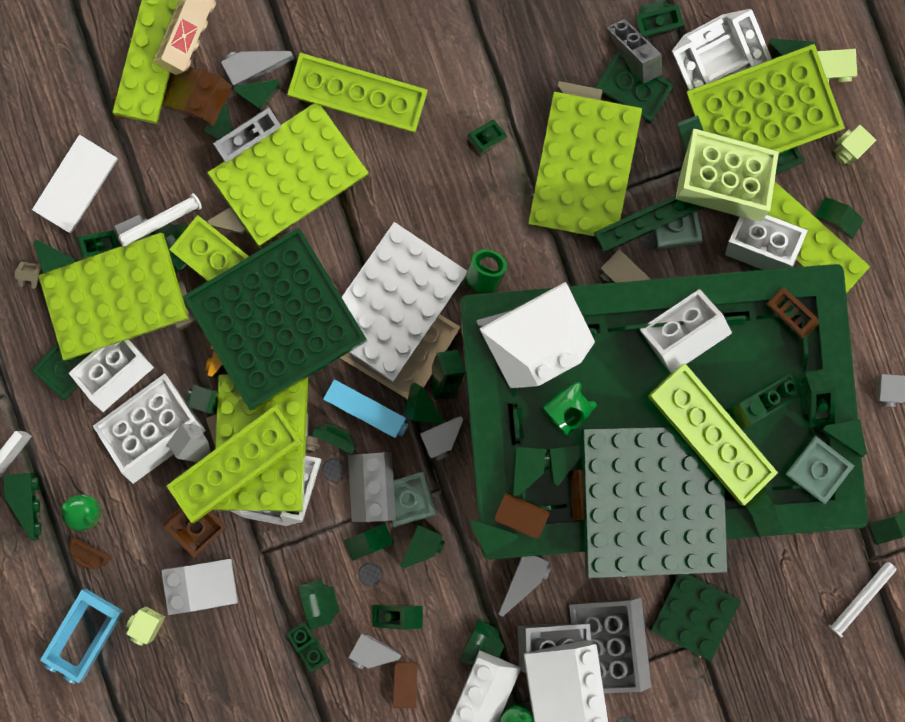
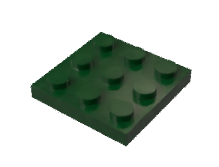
[650,574,741,661]

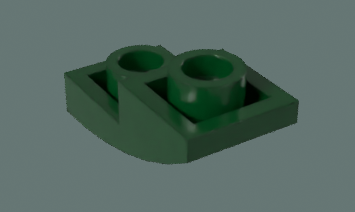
[286,622,331,673]

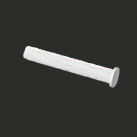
[118,193,202,246]
[828,562,896,638]

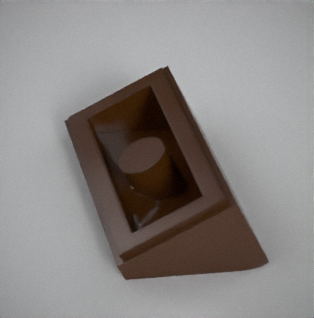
[494,493,550,539]
[393,661,418,708]

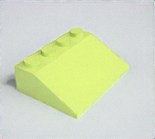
[676,129,779,222]

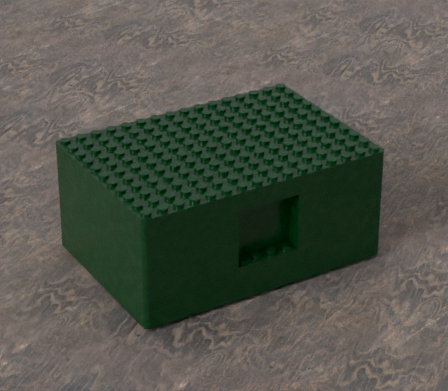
[460,264,868,560]

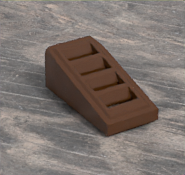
[767,287,819,340]

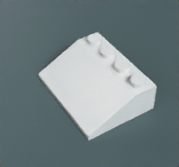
[93,374,206,484]
[523,640,608,722]

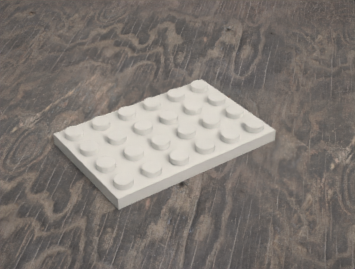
[342,222,467,382]

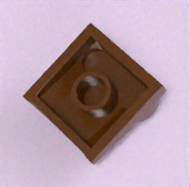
[163,507,228,558]

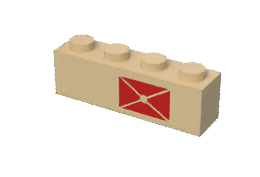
[153,0,216,75]

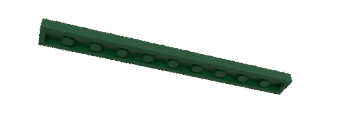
[594,147,804,254]

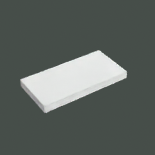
[32,135,118,233]

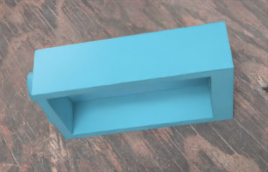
[324,380,408,439]
[40,589,124,684]

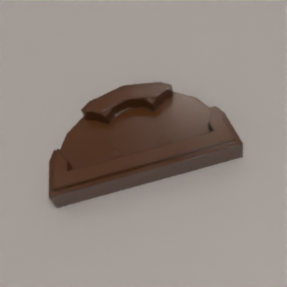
[69,536,112,569]

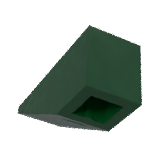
[725,373,802,430]
[3,473,42,541]

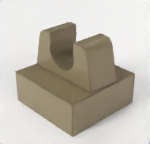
[15,262,43,289]

